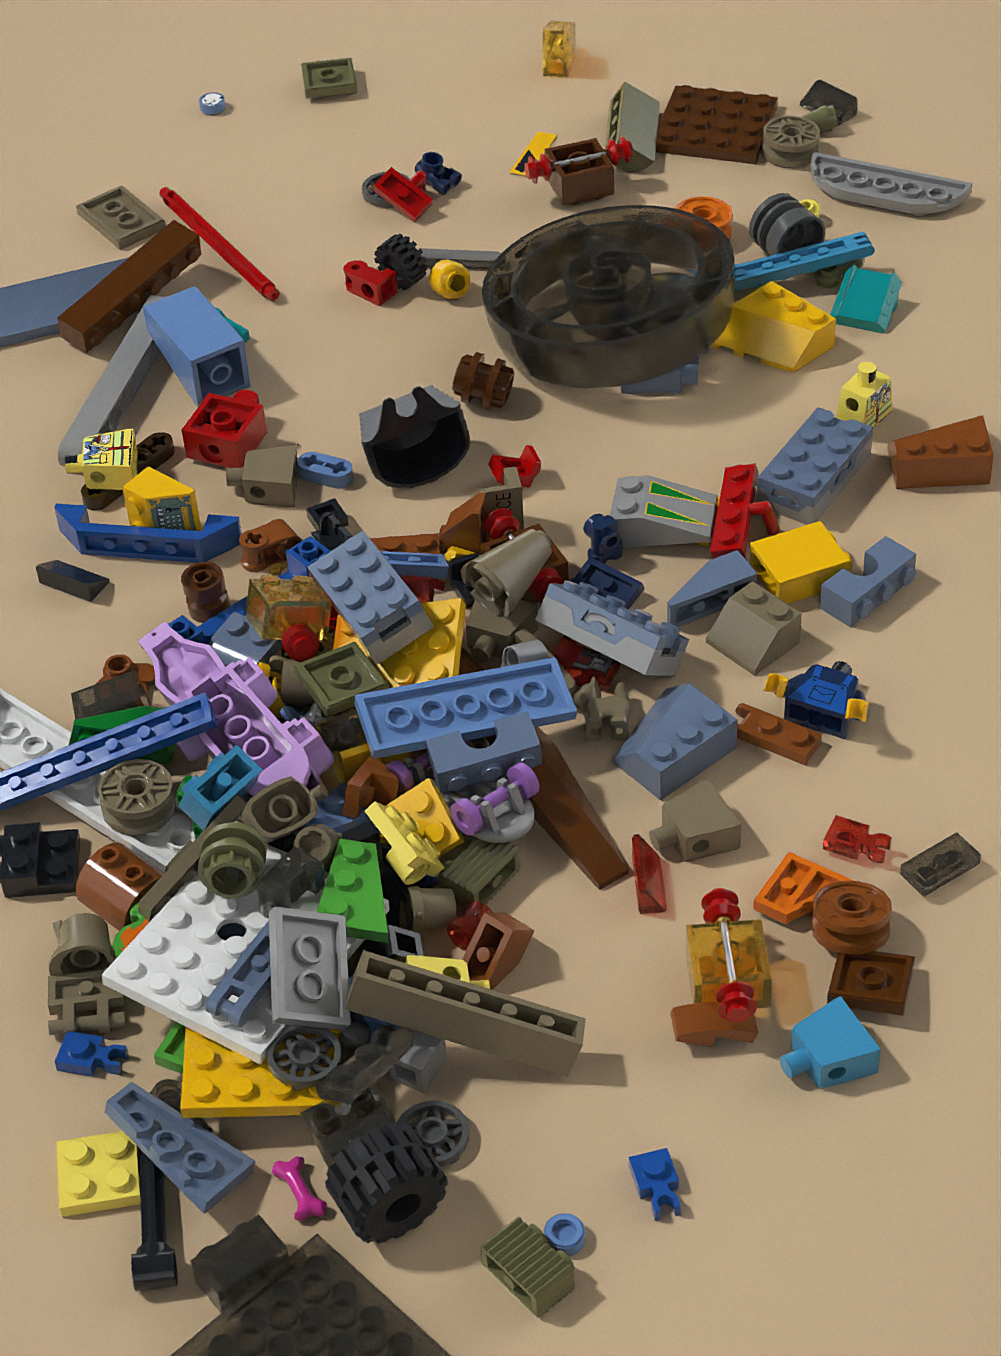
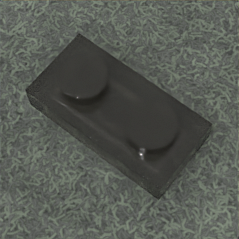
[900,832,981,897]

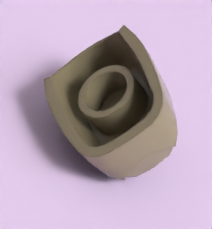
[241,776,317,843]

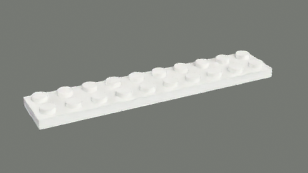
[0,688,196,873]

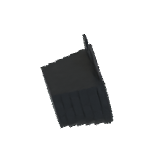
[359,384,471,488]

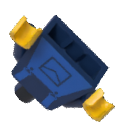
[763,661,869,739]

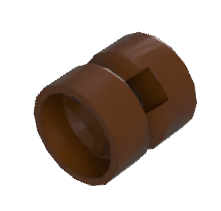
[181,562,230,623]

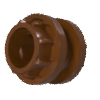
[452,352,515,411]

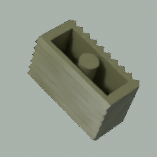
[439,838,520,914]
[481,1217,575,1318]

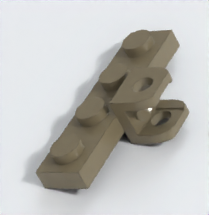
[138,795,247,921]

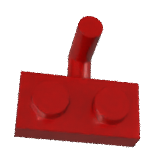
[373,167,433,222]

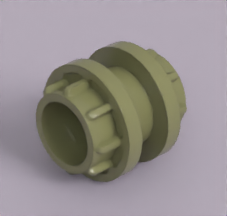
[198,821,267,899]

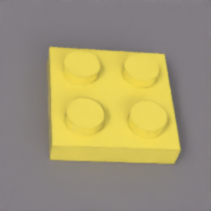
[56,1131,141,1217]

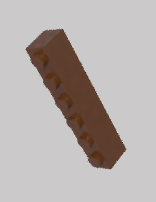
[57,220,201,353]

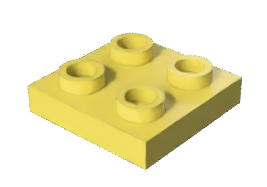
[364,801,445,885]

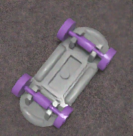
[385,741,539,843]

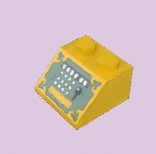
[122,466,202,531]

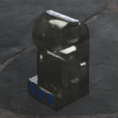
[257,846,325,918]

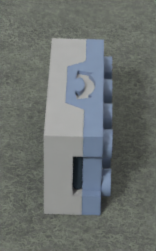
[757,407,873,525]
[308,531,433,665]
[535,580,690,676]

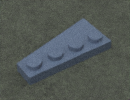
[104,1082,255,1214]

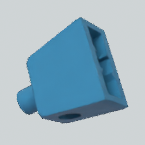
[780,996,880,1088]

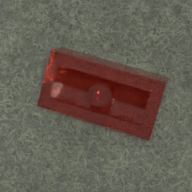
[632,834,667,914]

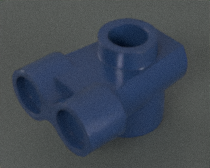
[414,152,462,195]
[583,514,623,564]

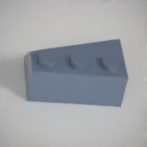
[613,683,737,800]

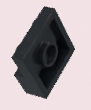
[0,822,80,898]

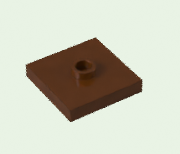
[827,951,915,1016]

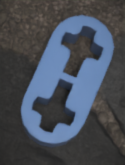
[297,452,354,488]

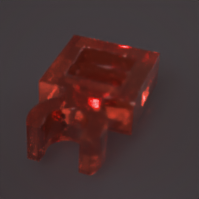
[823,815,892,863]

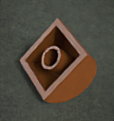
[76,843,179,931]

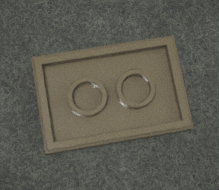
[76,185,166,250]

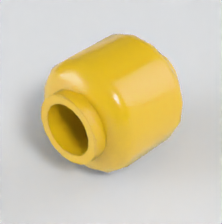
[429,259,471,300]

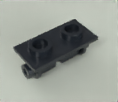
[311,512,353,551]

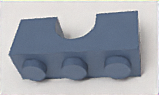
[820,536,916,627]
[426,711,542,793]

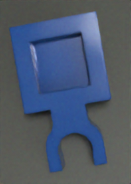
[54,1032,129,1076]
[629,1148,681,1221]

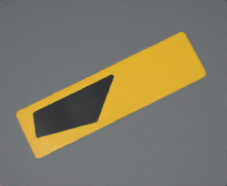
[510,131,557,176]

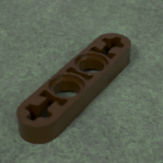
[81,432,175,510]

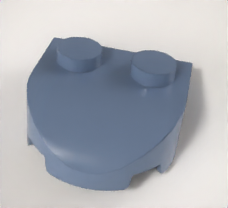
[209,612,284,671]

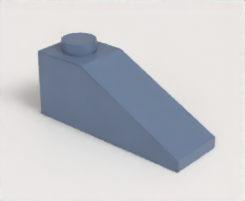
[667,550,757,627]

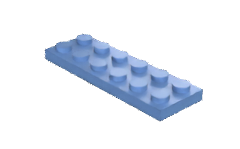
[354,657,577,759]

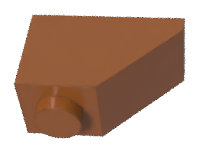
[439,492,489,555]
[462,912,535,990]

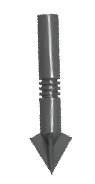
[300,702,328,728]

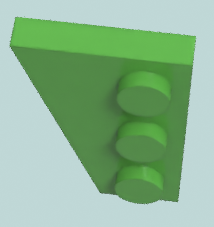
[317,839,388,943]

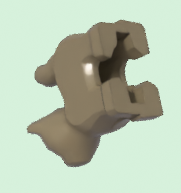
[573,677,630,741]

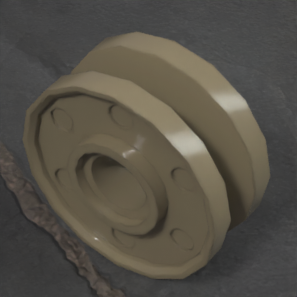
[762,116,820,168]
[98,759,176,835]

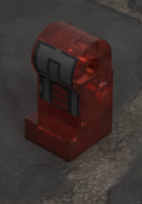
[552,635,620,691]

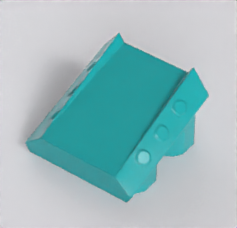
[830,264,902,333]

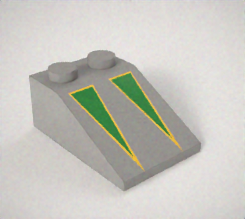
[610,475,718,548]

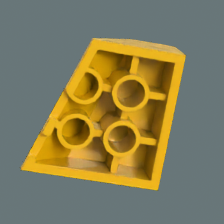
[709,281,836,373]

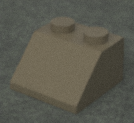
[706,581,802,676]

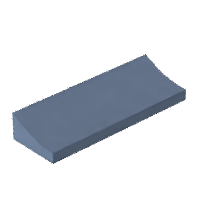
[0,258,144,347]

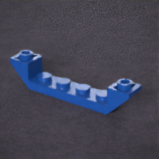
[54,503,242,563]
[168,536,331,645]

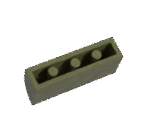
[605,82,660,171]

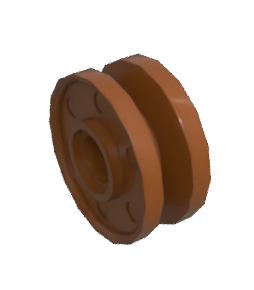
[812,881,892,954]

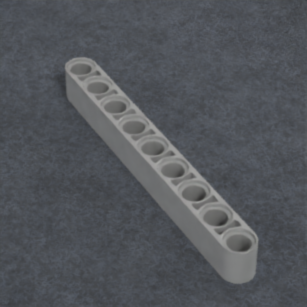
[58,295,166,466]

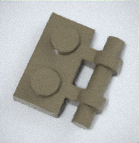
[48,969,126,1036]

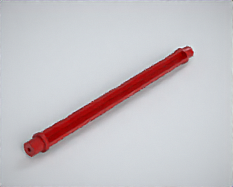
[159,187,280,301]

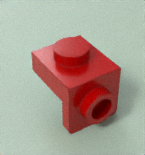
[488,445,541,488]

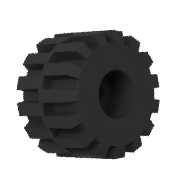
[325,1122,448,1243]

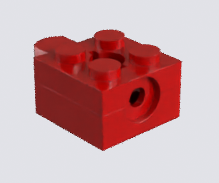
[181,390,267,468]

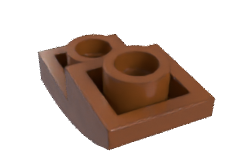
[670,1002,758,1047]

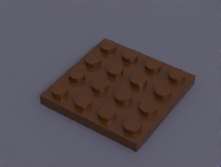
[656,85,778,164]

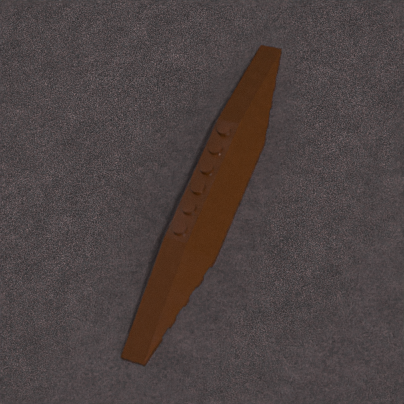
[459,647,629,890]

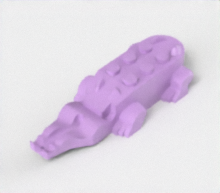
[138,622,334,803]

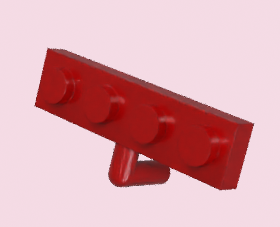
[710,463,780,559]

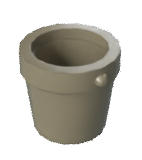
[294,824,342,871]
[405,886,456,933]

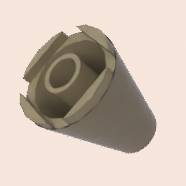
[461,529,552,617]

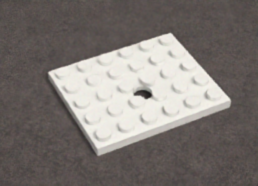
[102,843,389,1065]

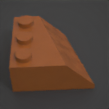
[887,415,993,489]

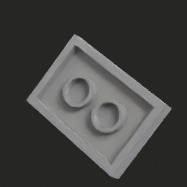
[269,907,350,1031]

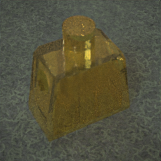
[543,21,575,78]

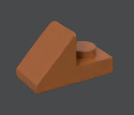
[343,755,399,819]

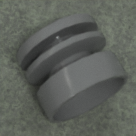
[749,193,825,256]

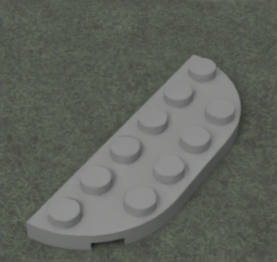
[811,152,973,216]

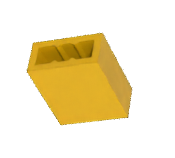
[750,521,852,604]

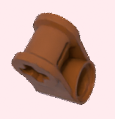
[239,519,302,572]

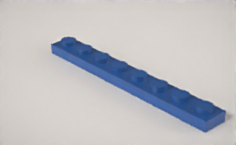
[0,692,217,812]

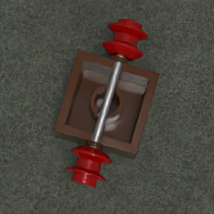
[524,136,633,206]
[481,508,569,604]

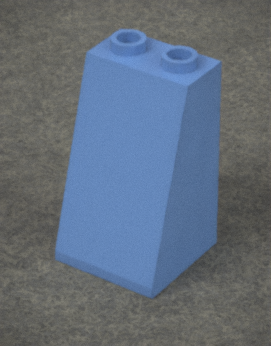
[143,286,251,407]

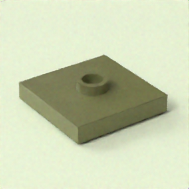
[301,57,357,98]
[294,641,388,717]

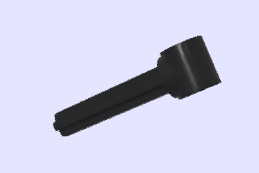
[131,1153,178,1292]

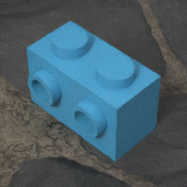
[178,745,263,831]

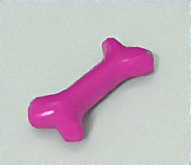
[272,1156,327,1221]

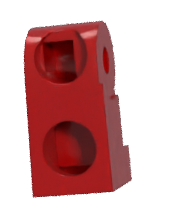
[343,260,398,307]

